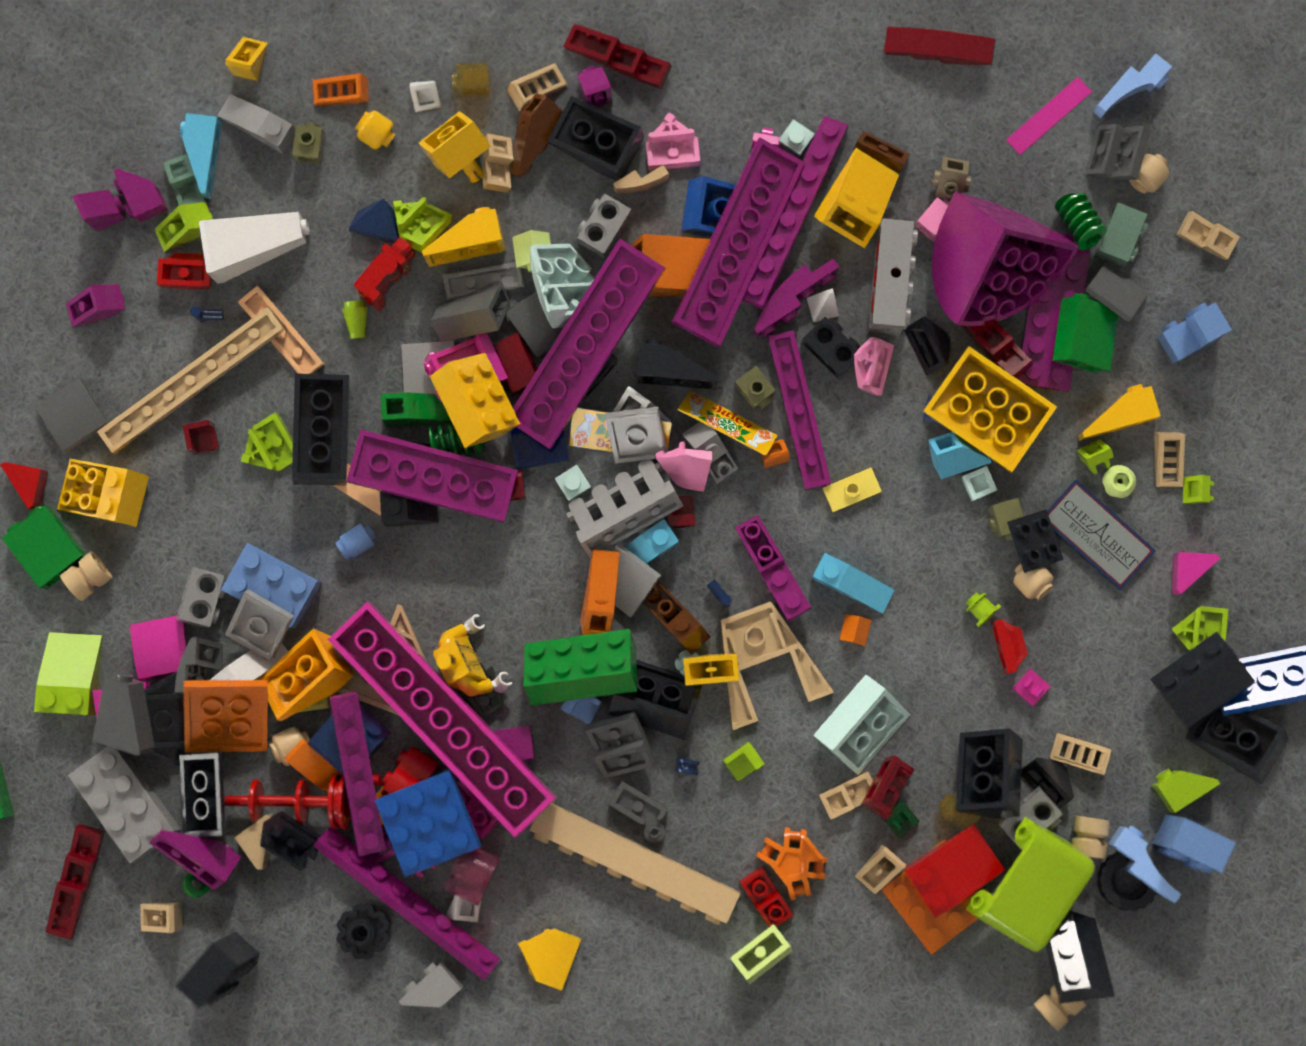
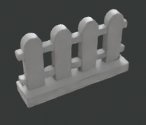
[566,460,683,558]

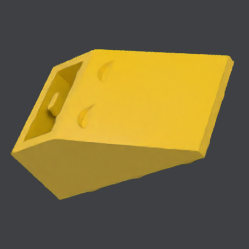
[814,148,899,248]
[57,459,149,527]

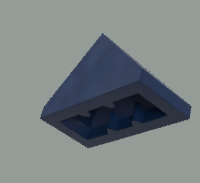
[349,198,399,244]

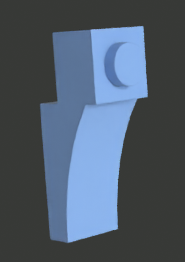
[1093,54,1172,118]
[1108,825,1181,903]

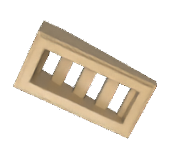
[507,63,567,111]
[1154,432,1185,487]
[1049,733,1112,775]

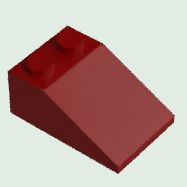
[905,823,1005,918]

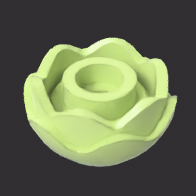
[1102,465,1136,498]

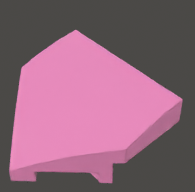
[646,113,700,171]
[854,337,894,396]
[656,442,712,492]

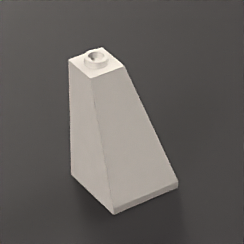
[199,212,310,284]

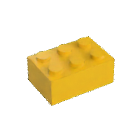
[430,353,520,448]

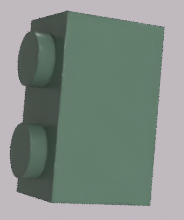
[1094,202,1148,267]

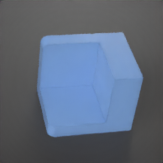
[561,697,602,724]

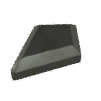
[467,666,504,719]

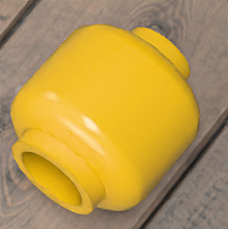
[355,110,395,150]

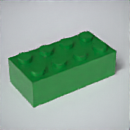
[524,629,637,706]

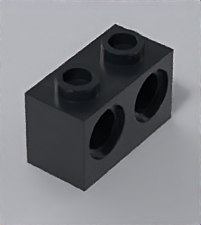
[801,317,861,380]

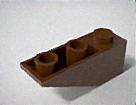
[509,93,563,178]
[643,581,711,655]

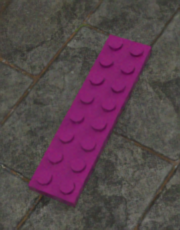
[671,137,805,348]
[513,239,666,449]

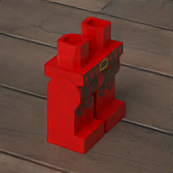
[353,237,416,312]

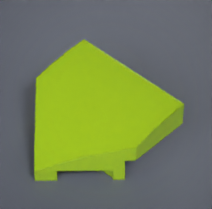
[393,197,452,253]
[241,412,293,471]
[1172,606,1229,651]

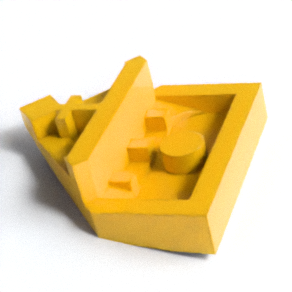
[517,928,581,991]

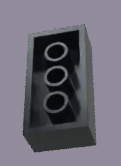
[292,373,349,486]
[175,932,260,1009]

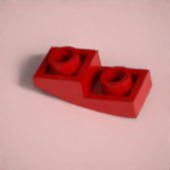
[739,866,794,927]

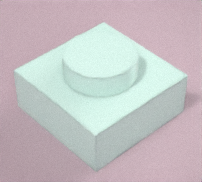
[779,119,815,157]
[555,465,591,501]
[961,466,997,501]

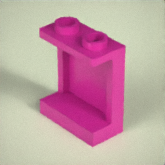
[424,333,508,402]

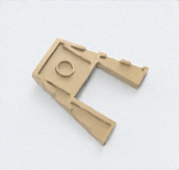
[720,601,834,730]

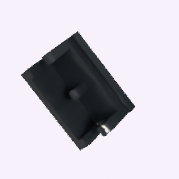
[260,811,321,871]

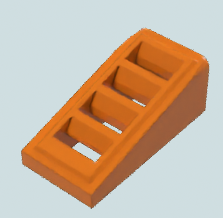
[313,73,369,106]

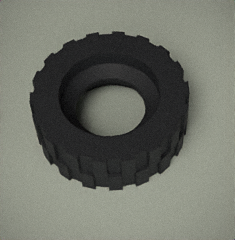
[1097,851,1158,912]

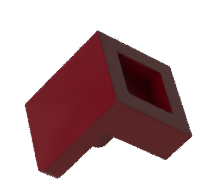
[182,420,220,455]
[667,495,695,529]

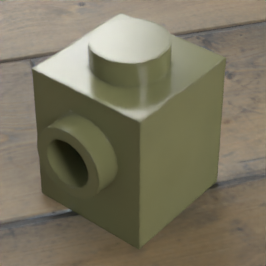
[292,123,326,165]
[735,366,776,410]
[988,498,1023,541]

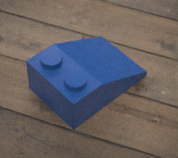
[681,176,735,238]

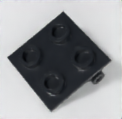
[1007,509,1064,573]

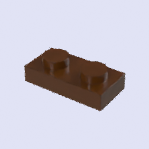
[853,131,910,173]

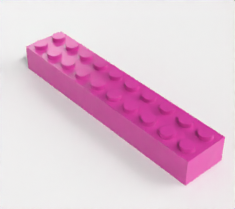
[328,602,557,837]

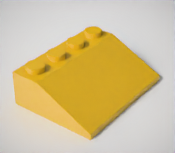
[923,346,1057,473]

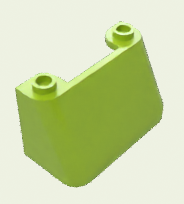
[965,817,1094,952]

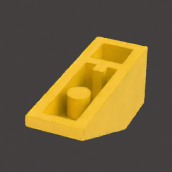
[1078,384,1161,441]

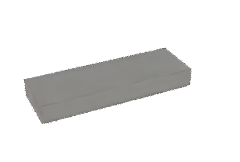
[443,262,525,301]

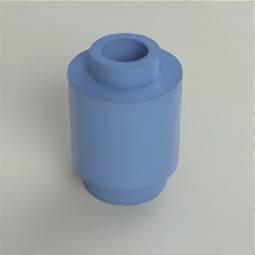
[335,523,377,560]

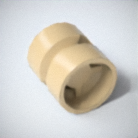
[60,551,112,601]
[1071,816,1110,859]
[1033,985,1086,1031]

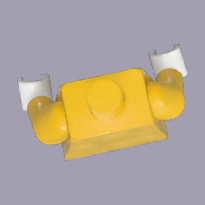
[433,614,512,696]

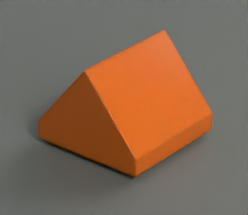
[760,439,790,468]
[839,614,872,646]

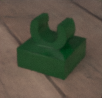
[881,800,920,839]

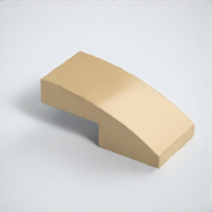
[482,133,513,193]
[613,165,669,194]
[1176,211,1240,260]
[819,771,873,819]

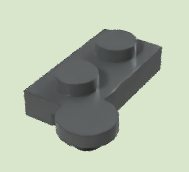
[608,781,668,843]

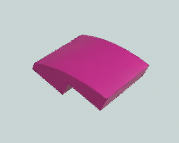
[130,616,188,681]

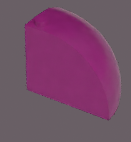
[932,192,1079,326]

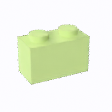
[731,924,792,984]

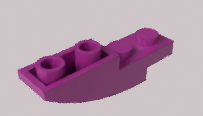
[754,258,839,338]
[735,515,812,622]

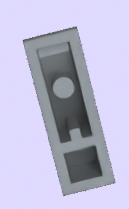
[217,94,295,155]

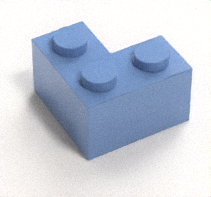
[1157,302,1232,364]

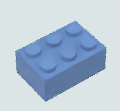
[221,543,322,629]
[1152,814,1236,875]

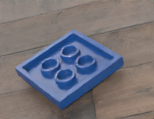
[375,770,481,877]

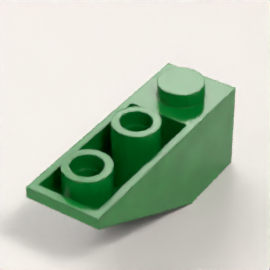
[381,392,452,427]

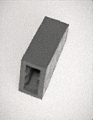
[431,281,510,342]
[92,672,155,756]

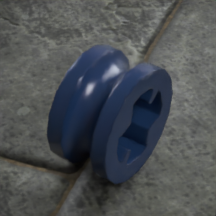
[675,758,700,775]

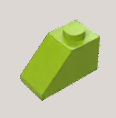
[155,202,213,252]
[1152,769,1220,813]

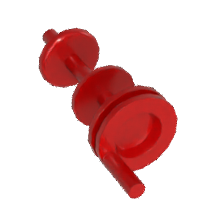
[225,774,381,829]

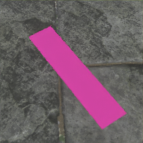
[1006,77,1092,155]

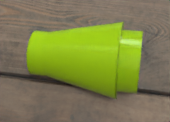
[342,300,368,339]

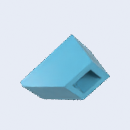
[928,432,992,479]

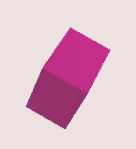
[1172,552,1221,595]

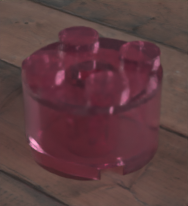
[443,847,501,906]

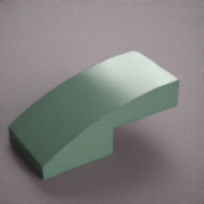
[163,154,208,206]

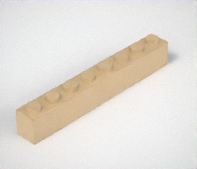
[530,804,740,925]

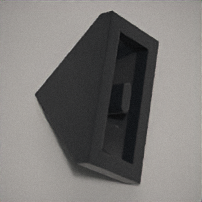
[904,317,951,376]
[1021,757,1074,809]

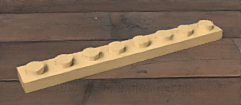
[97,307,285,454]

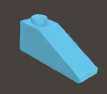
[180,113,222,199]
[625,519,679,565]
[811,553,894,614]

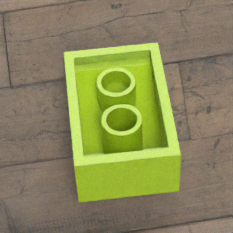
[34,632,103,715]

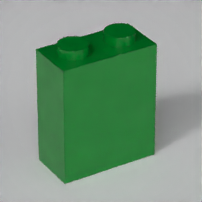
[1052,293,1118,372]
[2,505,86,590]

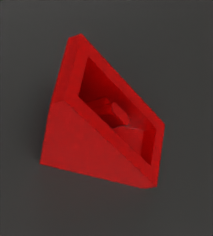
[0,462,48,510]

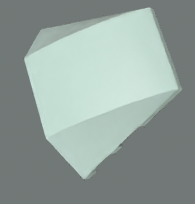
[530,244,595,328]

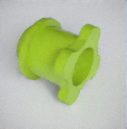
[966,592,1002,627]

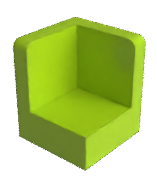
[723,742,765,781]

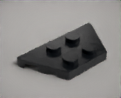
[144,671,192,767]

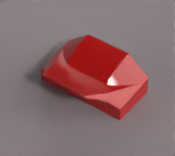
[157,253,212,290]
[991,619,1028,674]

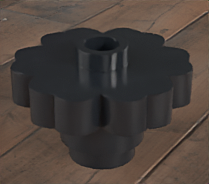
[336,903,391,959]

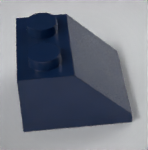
[307,706,391,776]

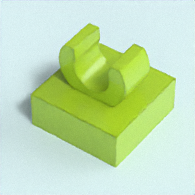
[1076,439,1114,474]
[1183,475,1214,504]

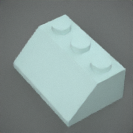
[813,675,910,775]

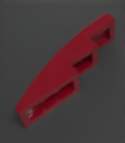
[563,24,672,89]
[884,27,996,65]
[961,319,1033,378]
[45,824,105,940]

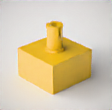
[419,111,491,183]

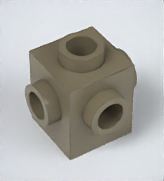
[932,156,971,201]

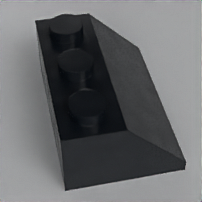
[380,441,439,527]
[1150,631,1256,730]
[608,660,703,740]
[956,728,1023,818]
[179,752,226,837]
[1046,910,1115,1004]

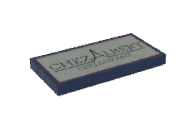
[1047,480,1156,590]

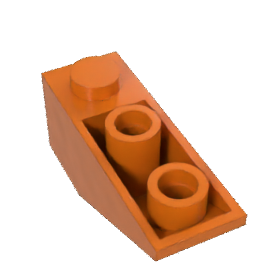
[580,549,620,635]

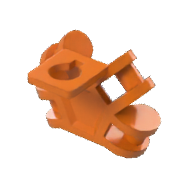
[756,827,828,901]

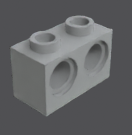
[576,193,632,259]
[176,567,225,628]
[999,786,1063,850]

